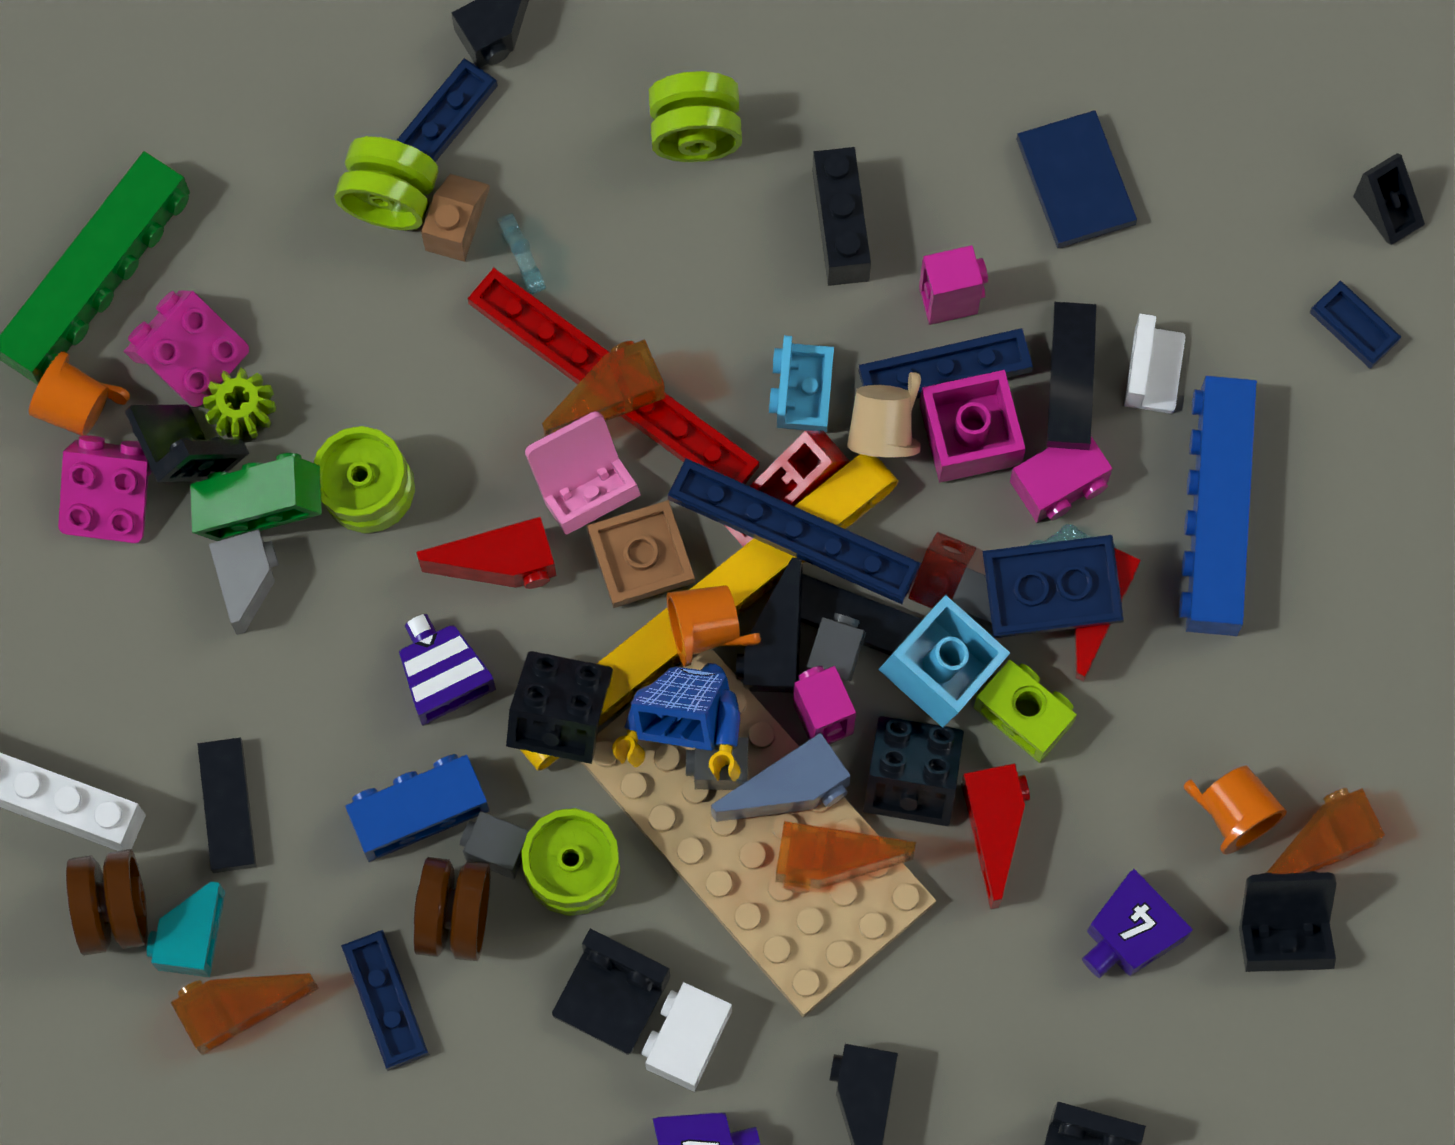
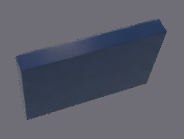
[1016,110,1137,249]
[983,535,1124,638]

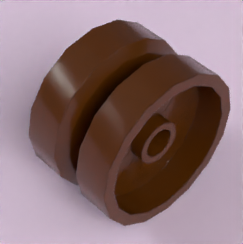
[66,849,148,956]
[414,857,491,961]

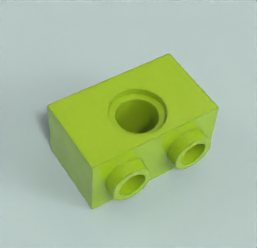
[973,659,1077,763]

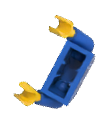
[612,663,741,782]

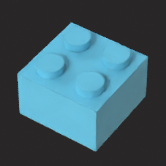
[878,595,1010,728]

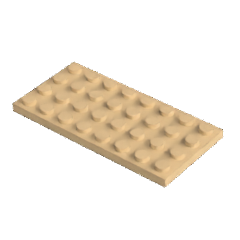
[581,649,936,1018]

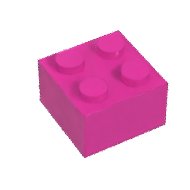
[919,370,1026,483]

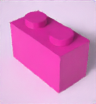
[919,245,988,325]
[1010,436,1113,523]
[793,666,856,744]

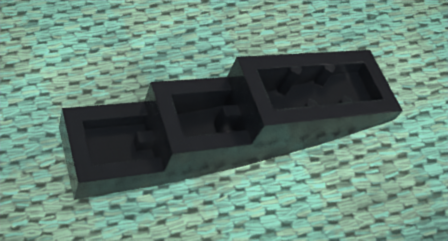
[1047,302,1096,450]

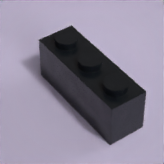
[812,147,871,286]

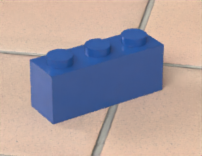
[345,754,490,862]

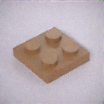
[587,500,695,608]

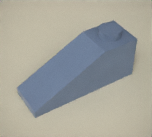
[711,733,851,822]

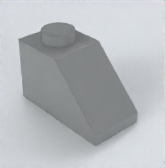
[209,529,279,635]

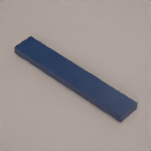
[667,458,921,604]

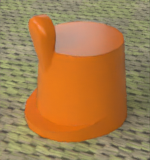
[29,351,130,436]
[667,585,761,667]
[1183,765,1287,855]

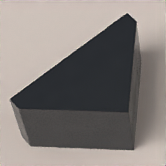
[1353,153,1425,245]

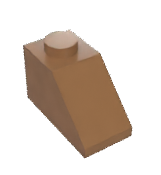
[421,174,490,262]

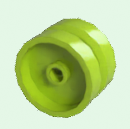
[648,71,742,162]
[334,136,439,231]
[313,426,415,533]
[521,808,621,916]

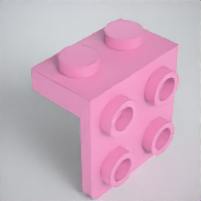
[525,411,641,535]

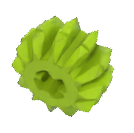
[203,367,276,439]

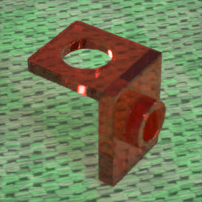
[908,532,976,608]

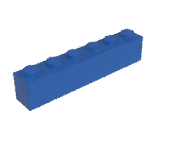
[1179,376,1257,636]

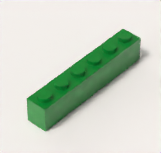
[0,151,190,385]

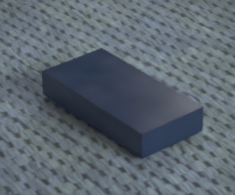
[1309,280,1401,369]

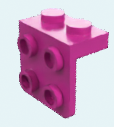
[123,290,249,407]
[58,435,152,543]

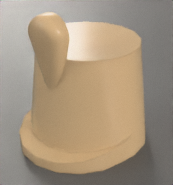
[847,372,921,457]

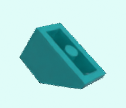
[147,882,225,978]

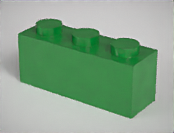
[190,453,322,541]

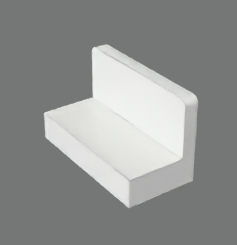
[1124,314,1185,414]

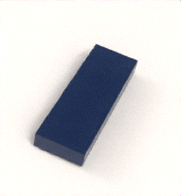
[396,58,498,162]
[341,930,429,1071]

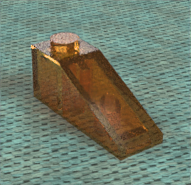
[542,339,665,437]
[1266,788,1385,874]
[775,821,916,893]
[171,973,319,1055]

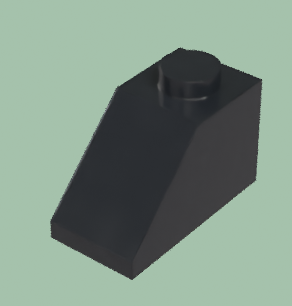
[451,0,529,68]

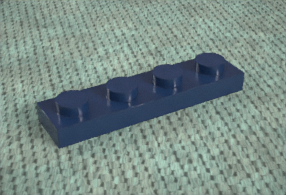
[858,328,1033,398]

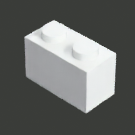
[642,982,732,1092]

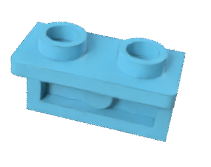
[769,335,834,432]

